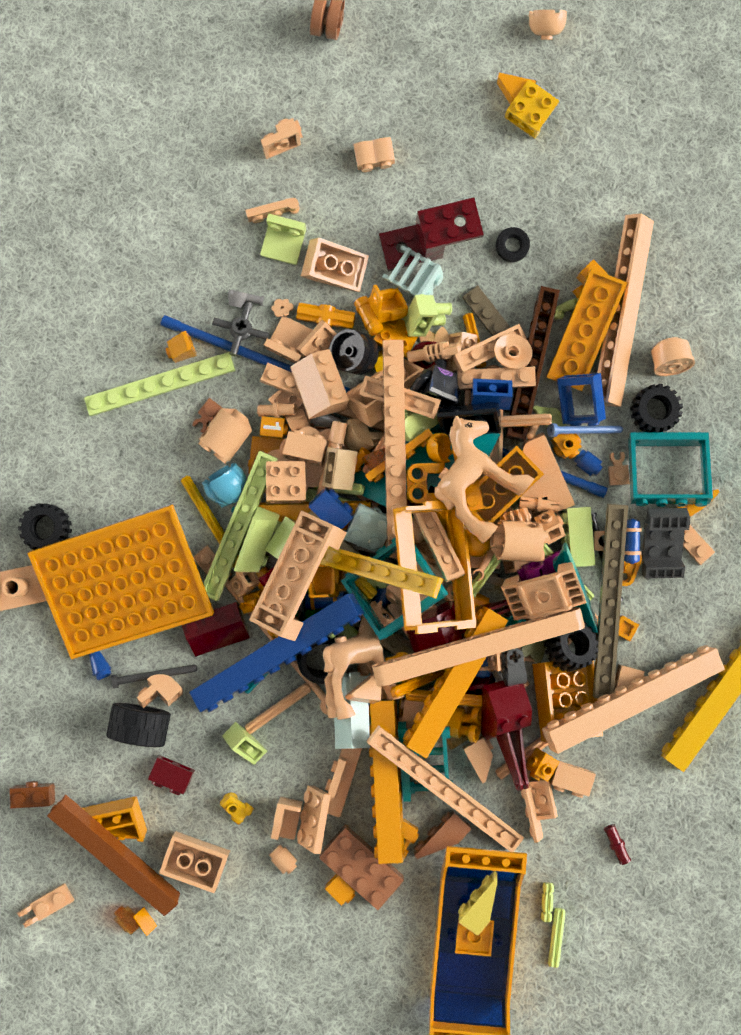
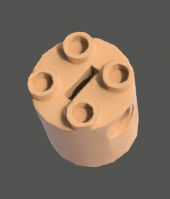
[198,408,252,464]
[490,520,548,562]

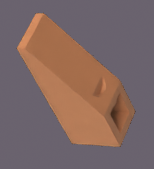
[414,810,471,859]

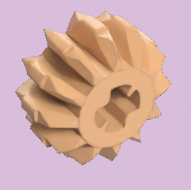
[498,508,532,522]

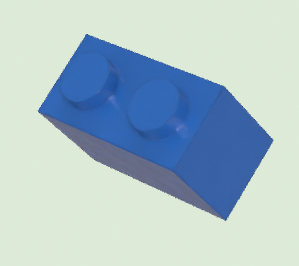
[471,379,513,410]
[309,487,354,529]

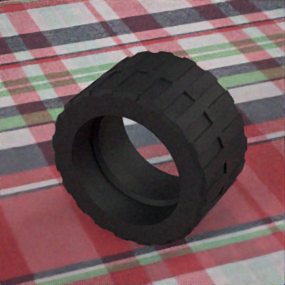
[106,703,171,748]

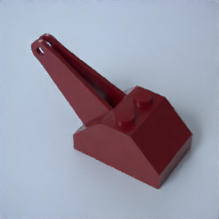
[406,599,511,653]
[481,680,532,791]

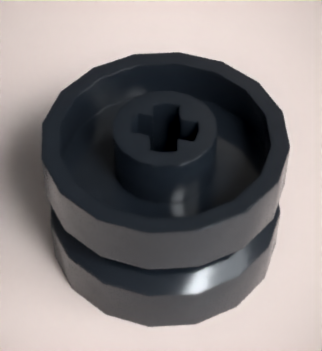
[329,329,379,375]

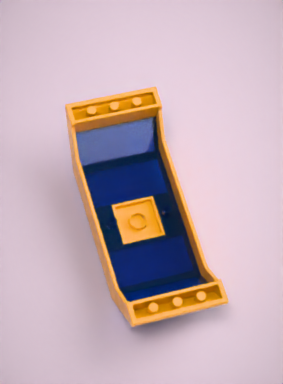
[429,846,527,1035]

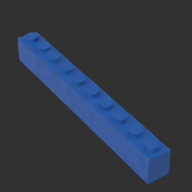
[189,593,365,713]

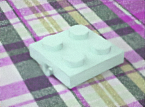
[344,503,387,552]

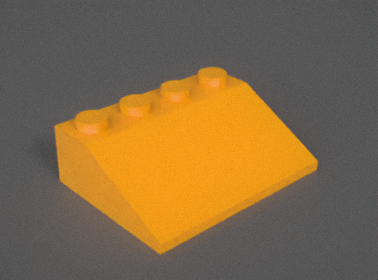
[532,661,603,742]

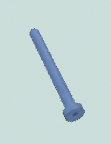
[547,423,623,437]

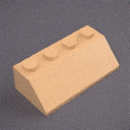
[347,359,424,427]

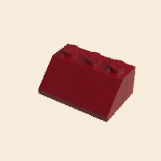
[182,602,250,657]

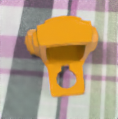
[354,284,408,336]

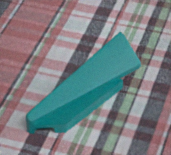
[553,543,598,633]

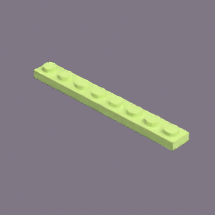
[84,352,236,416]
[203,451,278,601]

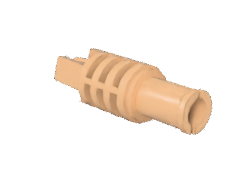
[407,341,461,363]

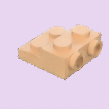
[261,118,303,159]

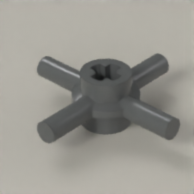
[212,302,270,356]

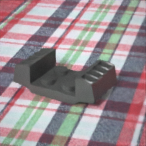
[642,508,690,579]

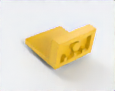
[504,80,559,139]

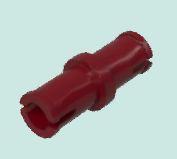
[604,824,631,865]

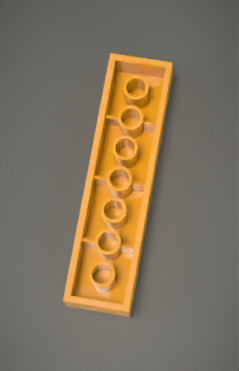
[369,700,405,864]

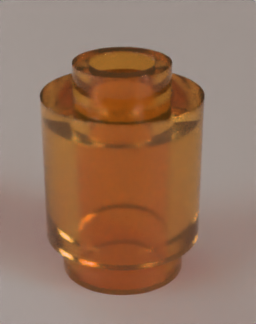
[113,905,140,935]

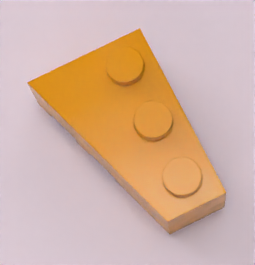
[82,796,147,842]

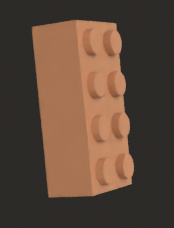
[319,824,404,910]

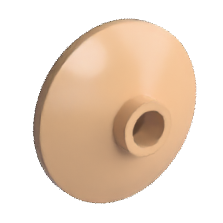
[494,334,532,369]

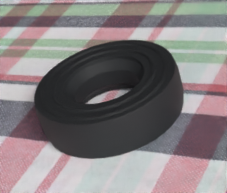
[496,227,530,262]

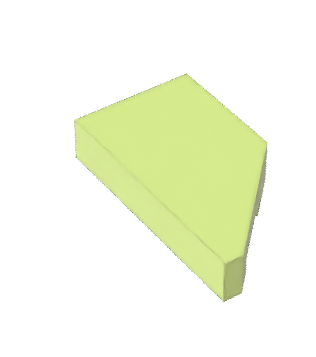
[533,406,568,427]

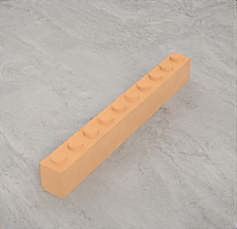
[592,213,654,407]
[542,645,725,754]

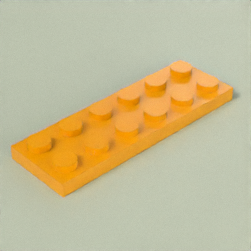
[546,268,627,391]

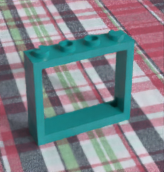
[628,432,713,507]
[341,538,448,640]

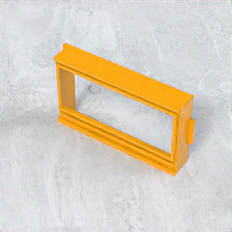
[393,501,476,634]

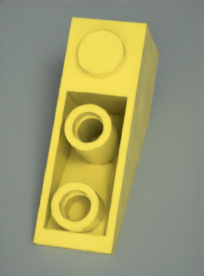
[458,871,497,936]

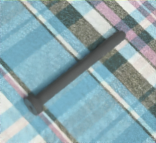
[111,664,197,688]

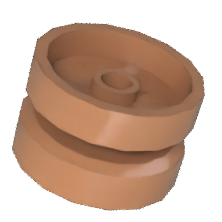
[310,0,345,40]

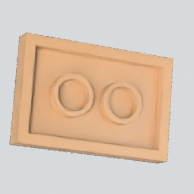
[297,785,331,854]

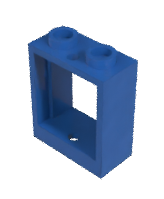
[557,373,606,426]

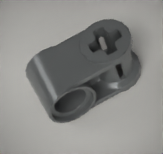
[501,648,527,686]

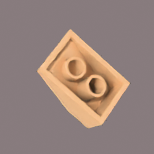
[301,238,369,292]

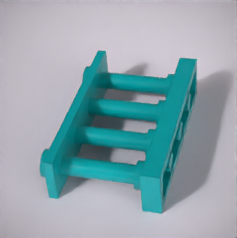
[398,721,453,802]

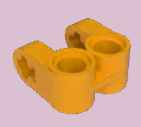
[406,463,445,504]

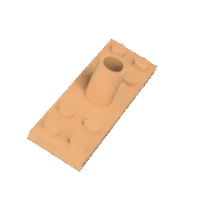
[0,565,47,611]

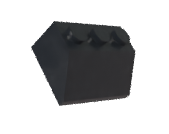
[437,402,501,438]

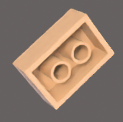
[159,831,230,893]

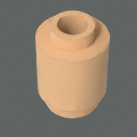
[269,844,297,874]

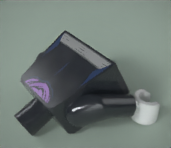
[410,359,461,408]

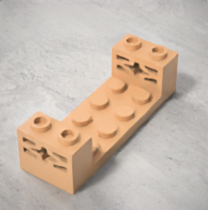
[249,510,347,641]

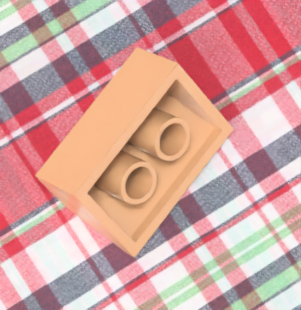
[290,349,349,419]

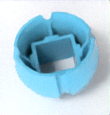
[202,463,247,508]

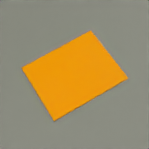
[133,907,157,936]

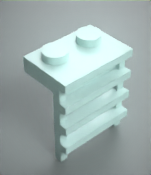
[382,245,443,296]

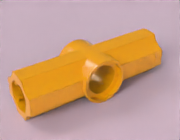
[296,302,356,330]

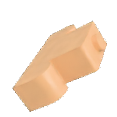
[522,432,575,512]

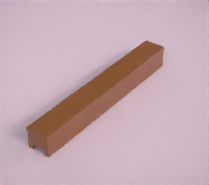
[47,795,180,916]

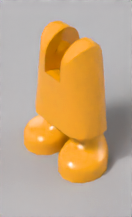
[446,707,482,743]

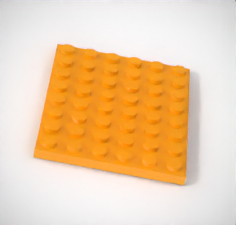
[27,504,214,659]

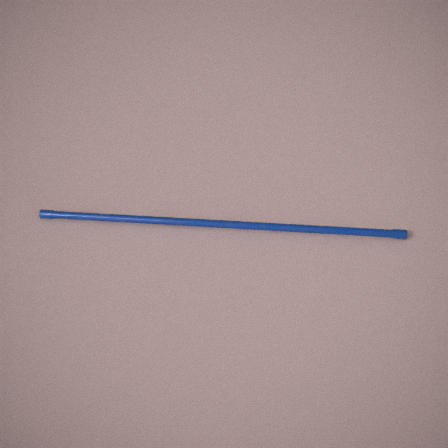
[161,315,608,498]

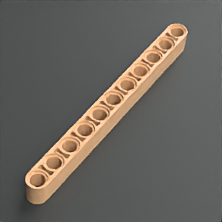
[372,607,585,687]

